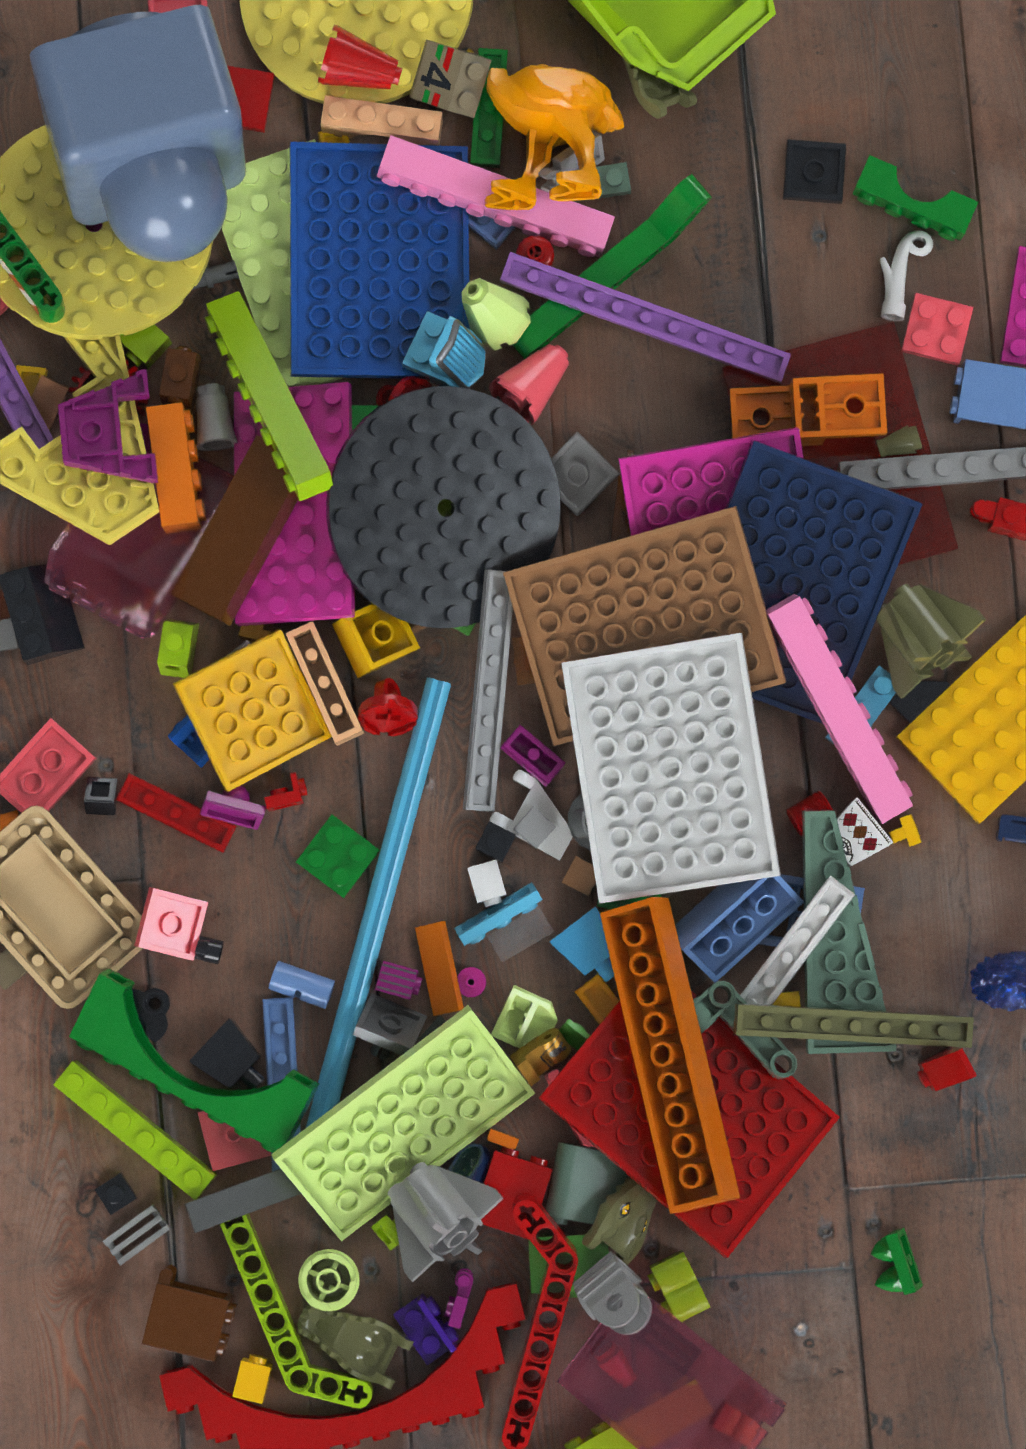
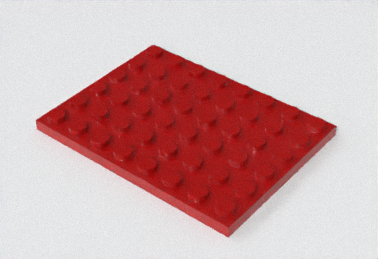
[538,991,840,1259]

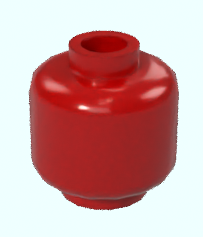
[516,235,554,267]

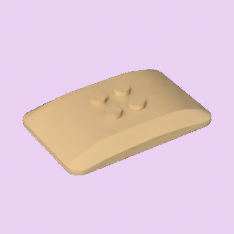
[0,805,143,1009]

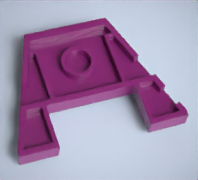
[58,369,158,483]

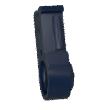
[996,815,1026,843]

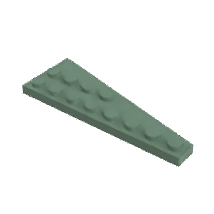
[802,810,896,1054]

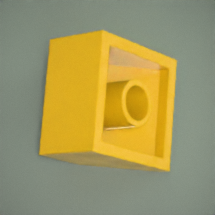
[332,604,420,678]

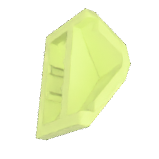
[491,985,558,1049]

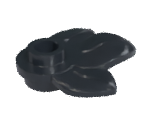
[132,988,170,1043]

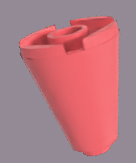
[489,344,569,425]

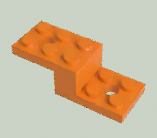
[729,373,887,446]

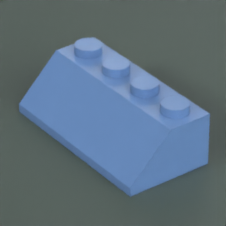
[675,876,804,983]

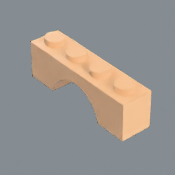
[321,95,443,146]

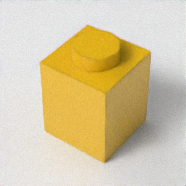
[232,1354,273,1404]

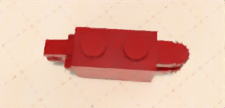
[969,497,1026,541]

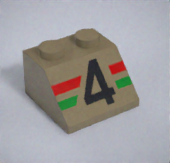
[409,39,492,118]

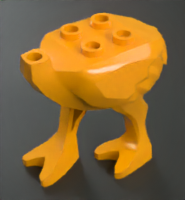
[485,64,624,210]

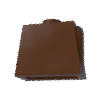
[159,345,203,415]

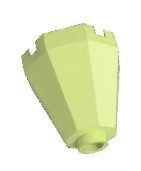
[461,278,531,351]

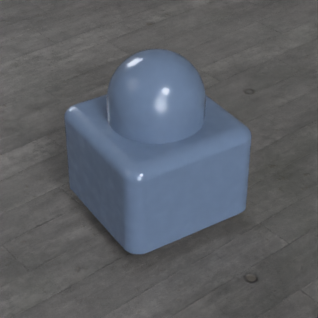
[30,5,246,262]

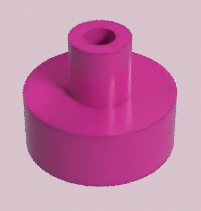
[457,967,486,997]

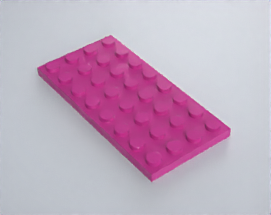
[234,382,355,626]

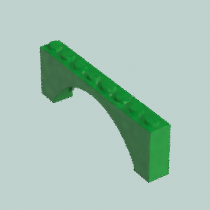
[69,968,320,1153]

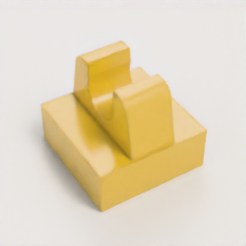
[889,814,922,847]

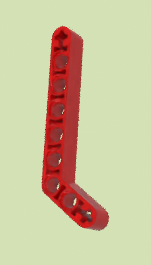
[502,1193,578,1449]

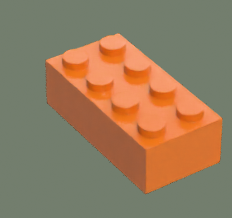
[146,402,207,534]

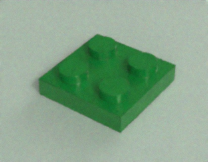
[296,814,380,898]

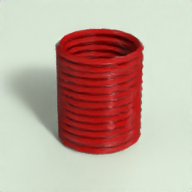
[786,790,833,837]

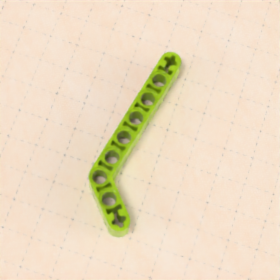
[220,1213,373,1408]

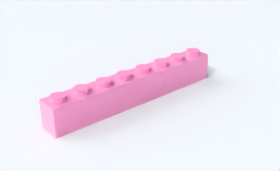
[376,135,615,257]
[766,594,913,824]

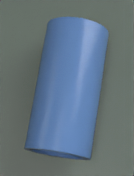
[268,961,336,1009]

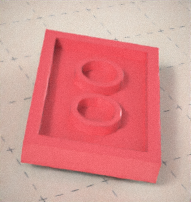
[0,718,97,813]

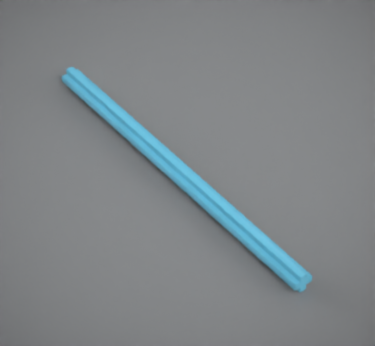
[306,678,451,1128]

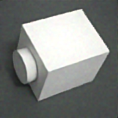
[467,860,506,907]

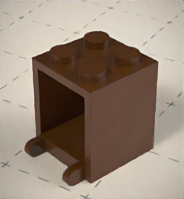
[142,1264,238,1362]

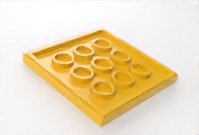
[173,629,332,792]

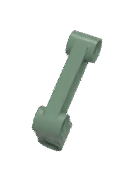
[693,981,797,1079]

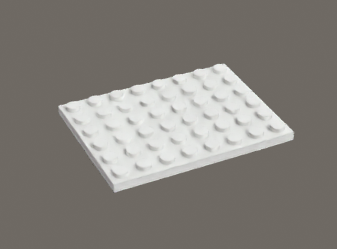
[562,633,781,903]

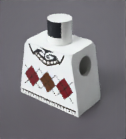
[837,797,893,867]

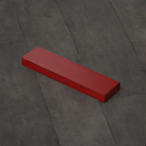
[116,773,237,853]

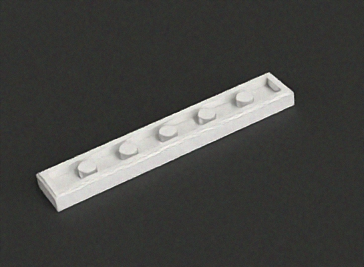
[740,876,855,1005]

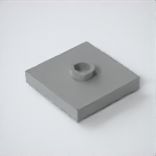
[551,432,620,516]

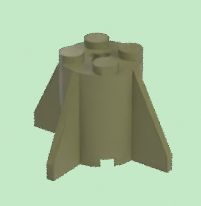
[877,584,986,698]

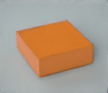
[487,1128,519,1150]

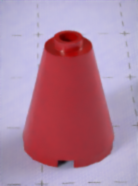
[317,25,403,90]

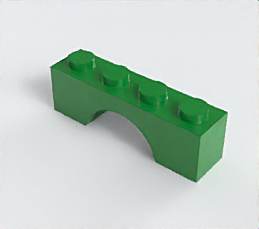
[852,155,978,241]

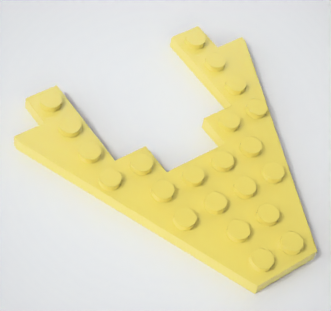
[0,335,159,545]

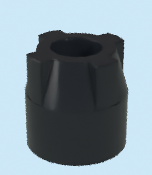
[194,936,224,965]

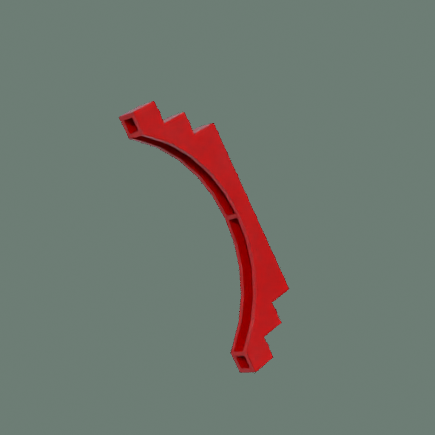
[159,1281,526,1449]

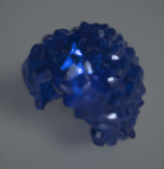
[970,951,1026,1012]

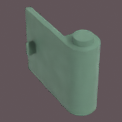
[545,1142,631,1225]

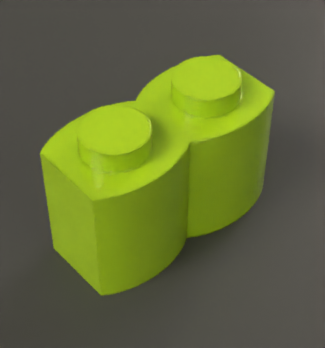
[647,1250,710,1324]

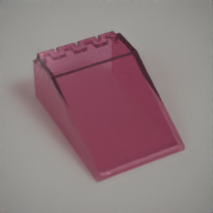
[44,446,234,640]
[557,1294,787,1449]

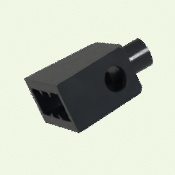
[189,1018,265,1089]

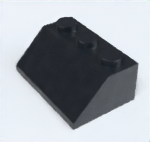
[0,563,85,665]

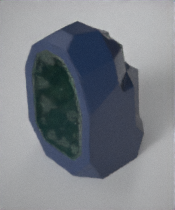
[448,1143,490,1183]

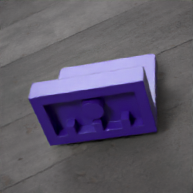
[393,1293,459,1365]

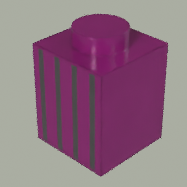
[375,961,423,1000]

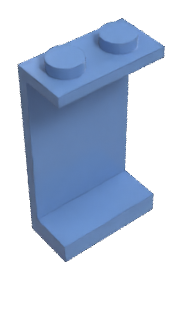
[949,359,1026,430]

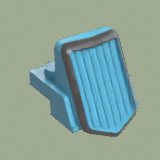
[402,311,486,389]

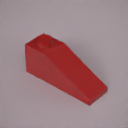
[917,1047,977,1091]

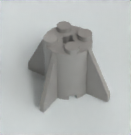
[388,1162,504,1282]

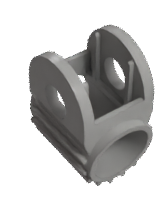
[573,1251,652,1335]

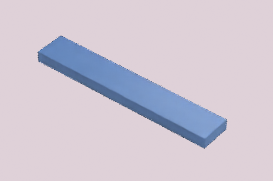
[262,997,301,1171]

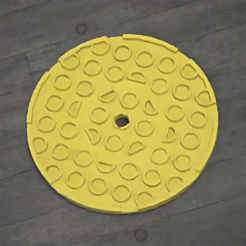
[240,0,473,104]
[0,125,213,340]

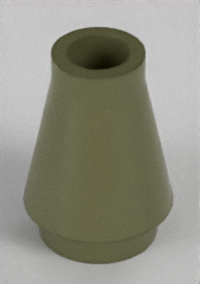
[876,425,922,458]

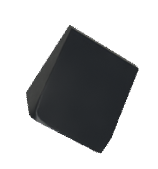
[84,777,118,815]

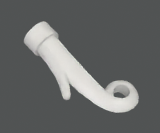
[880,230,933,322]

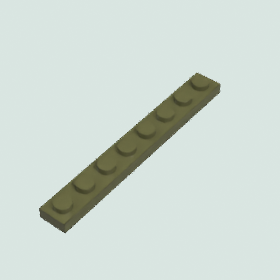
[733,1003,974,1048]

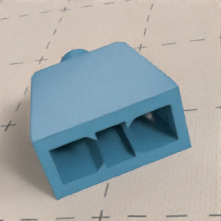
[549,907,614,983]

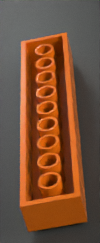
[600,897,740,1214]

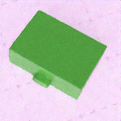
[528,1235,609,1298]

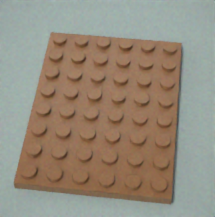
[503,506,787,746]

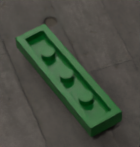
[470,48,508,168]

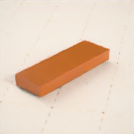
[415,921,464,1016]

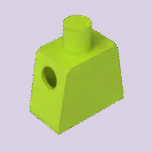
[157,619,199,678]

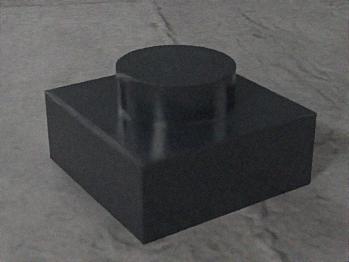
[95,1172,138,1215]

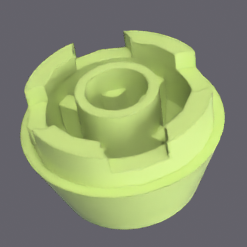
[298,1249,360,1311]

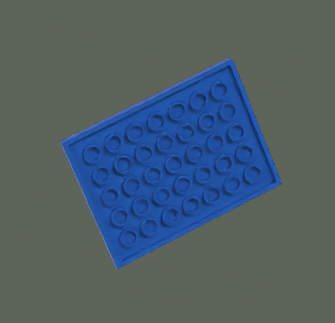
[290,142,470,379]

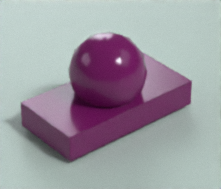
[200,785,266,830]

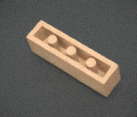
[285,621,364,746]

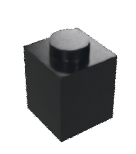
[475,821,516,864]

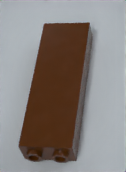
[171,435,298,626]

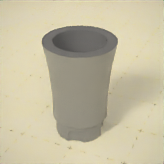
[195,383,238,451]

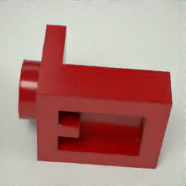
[264,772,308,812]

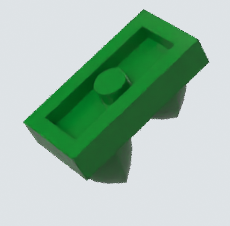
[871,1228,923,1295]

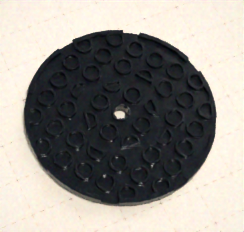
[326,386,560,628]

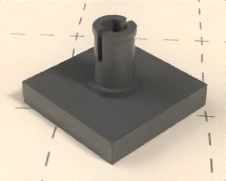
[353,993,427,1059]

